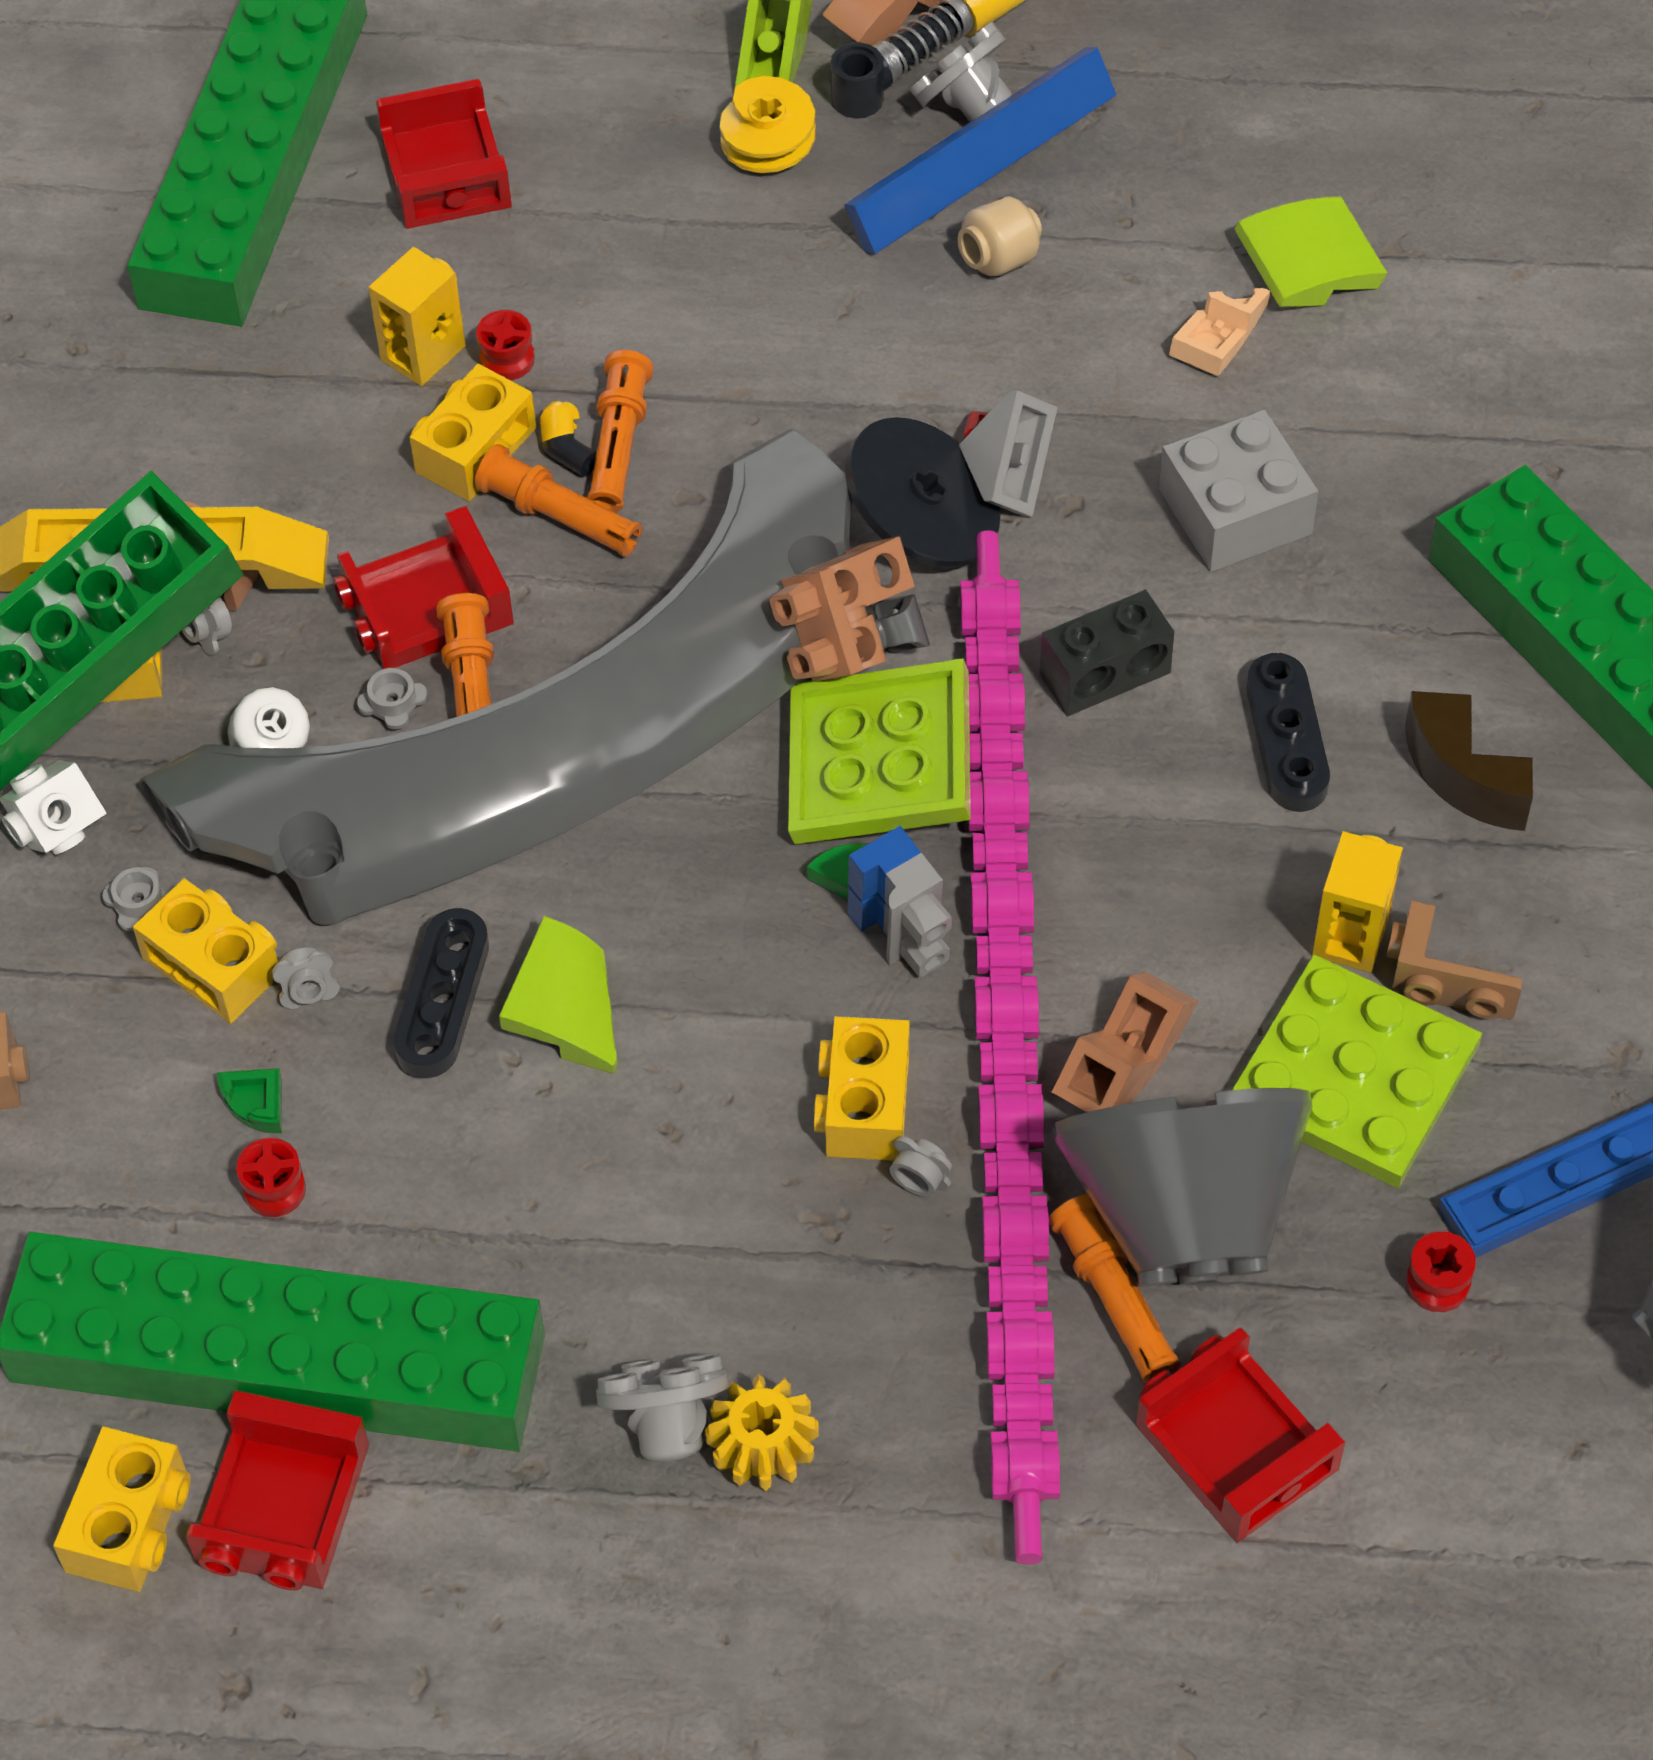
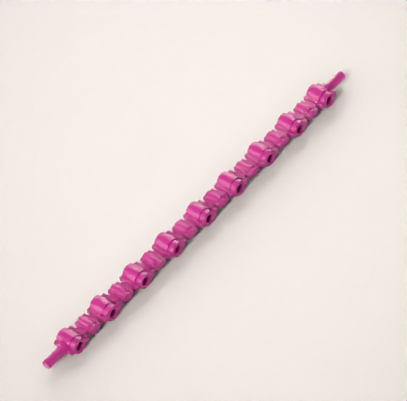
[960,530,1060,1565]

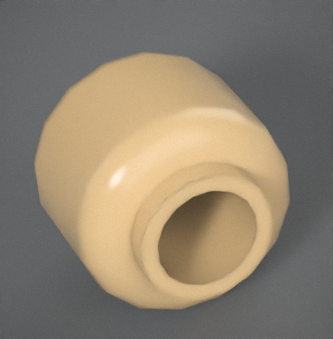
[957,196,1042,277]

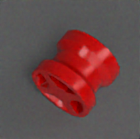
[476,310,535,381]
[236,1138,306,1217]
[1406,1231,1476,1312]

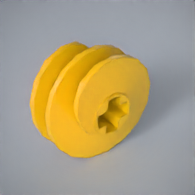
[719,76,816,173]

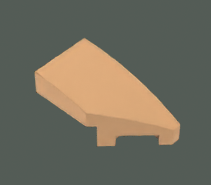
[1169,288,1271,376]

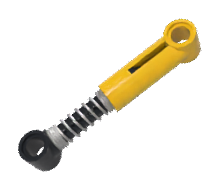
[830,0,1026,119]

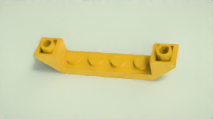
[0,507,329,592]

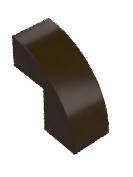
[1405,691,1533,831]

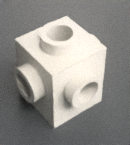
[0,760,107,855]

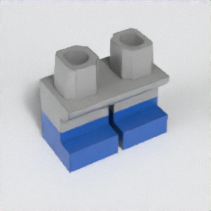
[847,826,952,977]

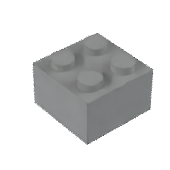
[1159,409,1319,572]

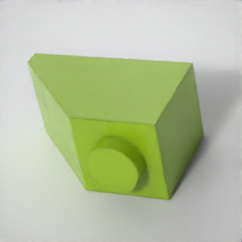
[735,0,813,87]

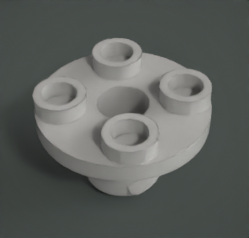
[909,21,1012,122]
[596,1354,729,1462]

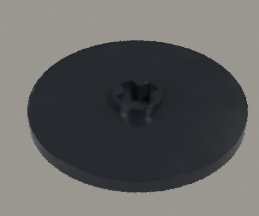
[845,417,1000,568]

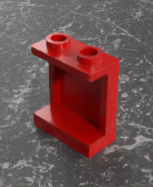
[376,79,512,229]
[333,506,514,669]
[1136,1327,1345,1544]
[186,1390,369,1591]

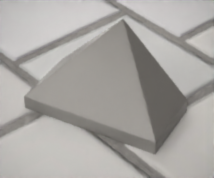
[959,390,1058,517]

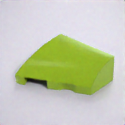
[499,916,618,1074]

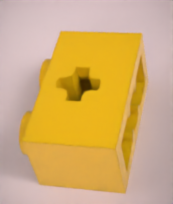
[368,246,466,387]

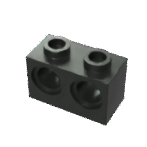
[1040,589,1175,717]

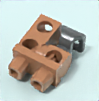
[769,536,930,682]

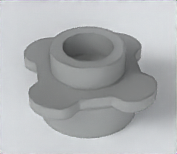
[182,597,232,656]
[357,668,428,729]
[102,867,169,931]
[272,947,340,1009]
[889,1136,952,1197]

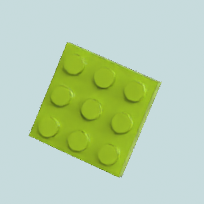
[788,658,971,844]
[1233,954,1483,1189]

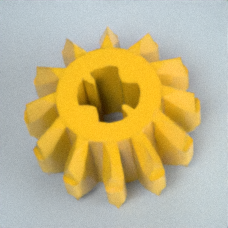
[705,1373,819,1492]

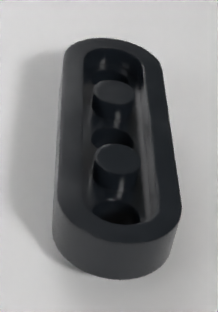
[1246,653,1330,812]
[394,908,489,1078]

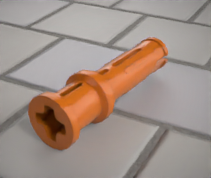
[587,350,654,513]
[475,444,643,557]
[436,593,494,717]
[1049,1194,1181,1383]

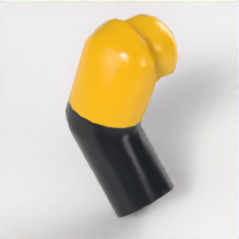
[540,401,596,477]

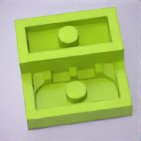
[1234,196,1388,307]

